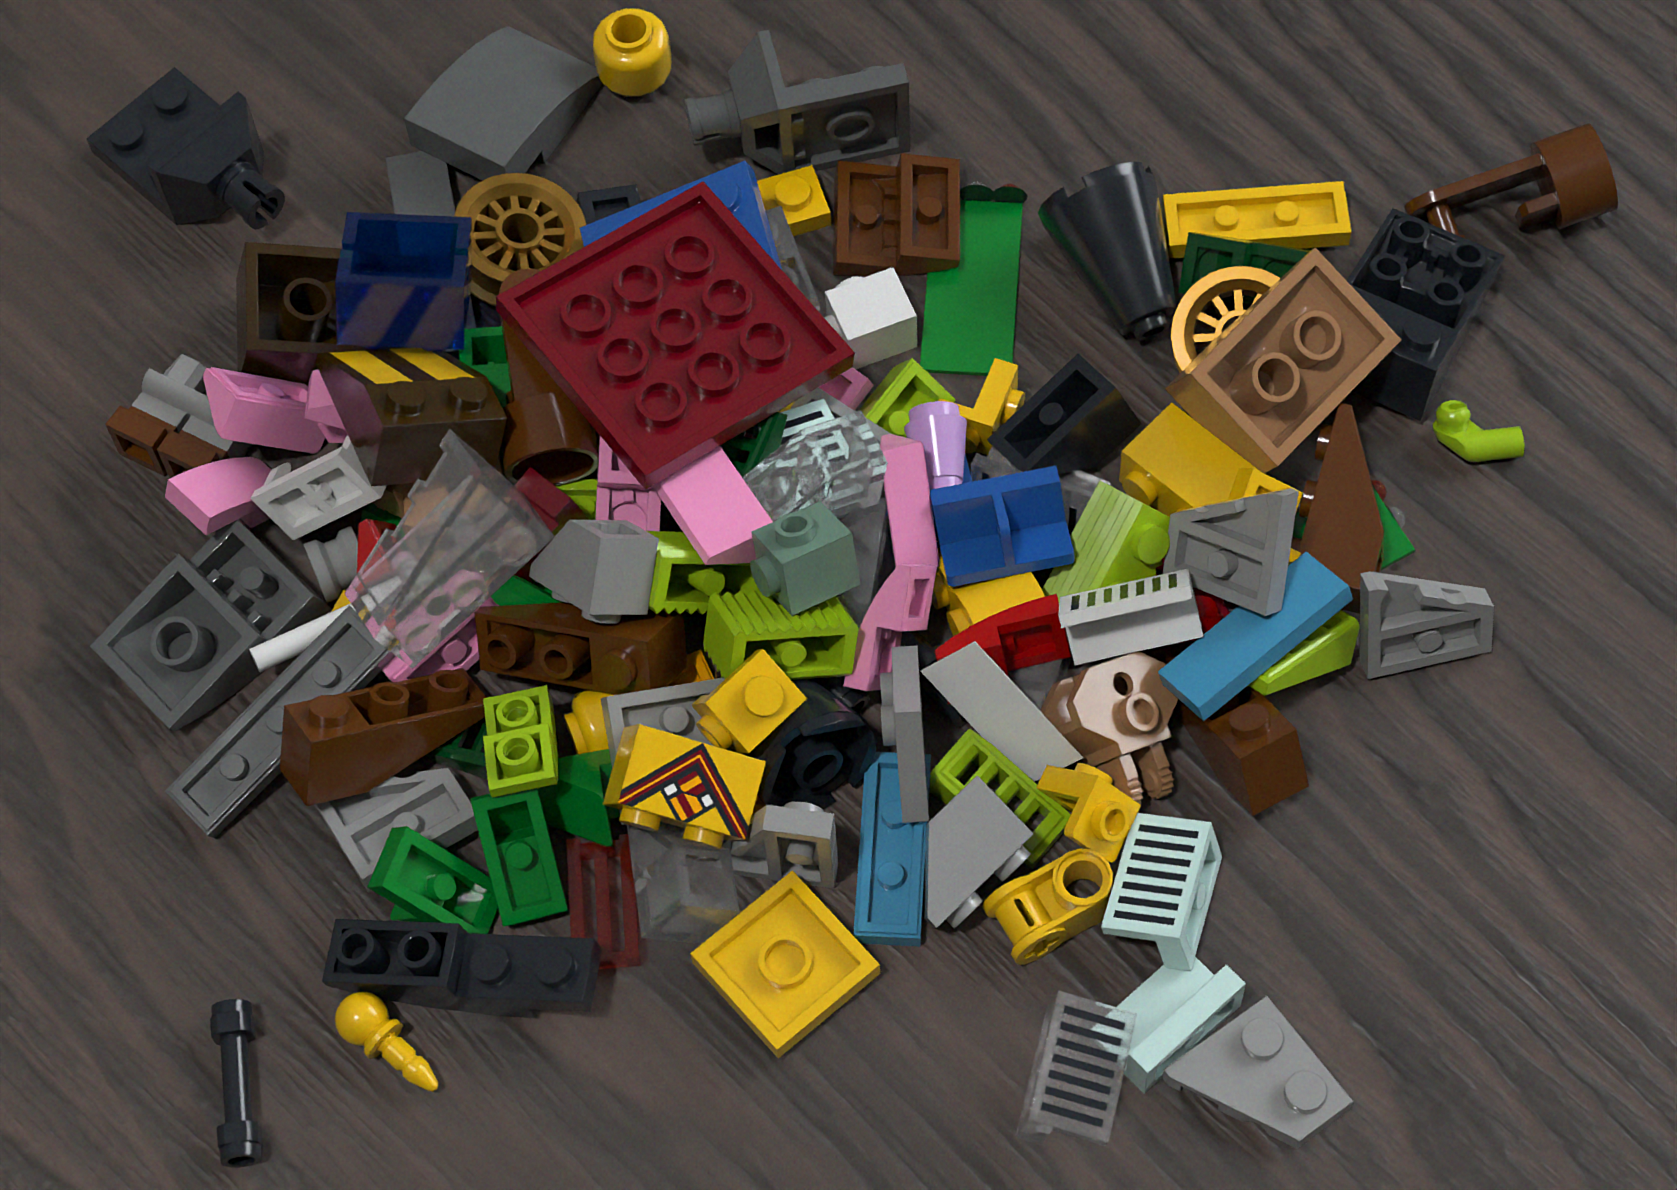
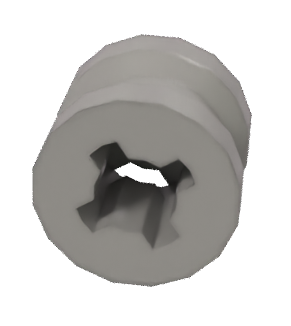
[303,526,358,603]

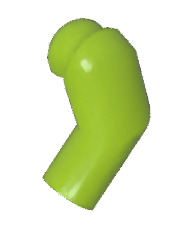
[1433,400,1524,462]

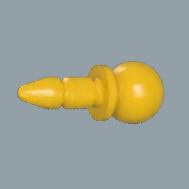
[335,992,439,1092]

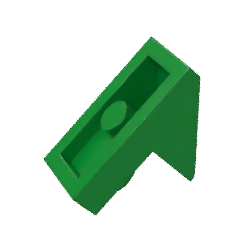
[537,749,620,846]
[470,788,568,927]
[367,826,498,934]

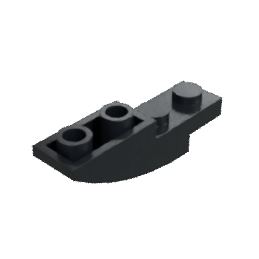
[322,919,602,1018]

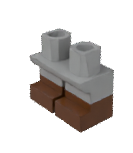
[105,354,253,478]

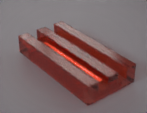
[566,834,641,969]

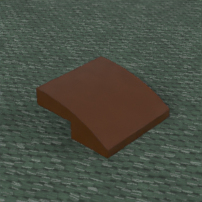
[833,153,960,276]

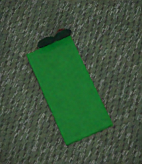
[920,182,1027,376]

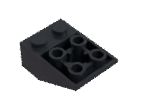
[1347,208,1505,421]

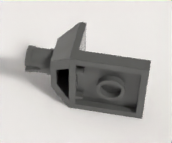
[684,30,911,175]

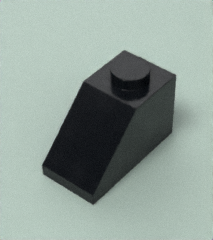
[987,354,1141,474]

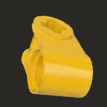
[982,849,1113,965]

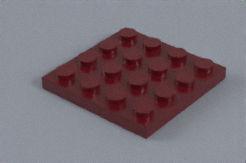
[496,181,855,490]

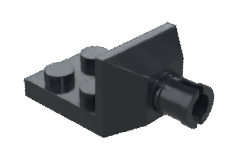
[87,67,285,229]

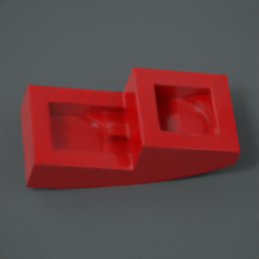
[935,594,1071,704]

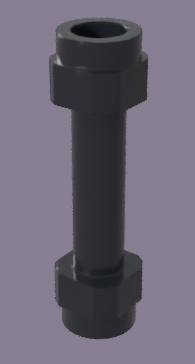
[210,999,263,1168]

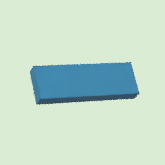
[1158,552,1353,721]
[853,752,931,947]

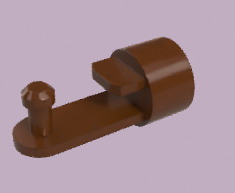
[1404,123,1618,239]
[499,268,599,486]

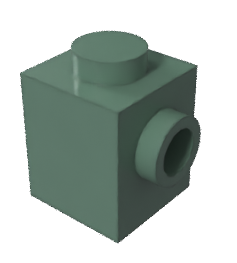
[750,501,861,616]

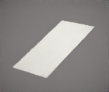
[920,641,1083,782]

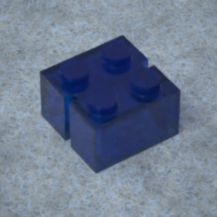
[335,212,472,351]

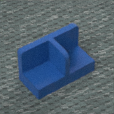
[929,466,1075,587]

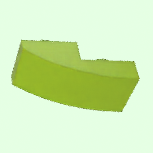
[483,685,558,797]

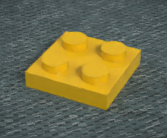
[690,870,881,1059]

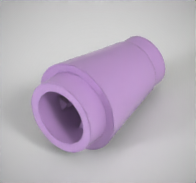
[904,401,967,498]

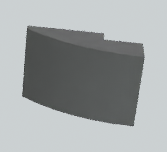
[404,26,603,180]
[90,519,332,732]

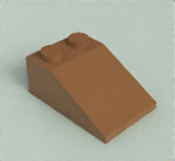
[1165,248,1402,473]

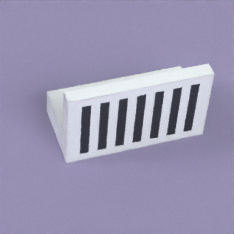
[1058,569,1203,665]

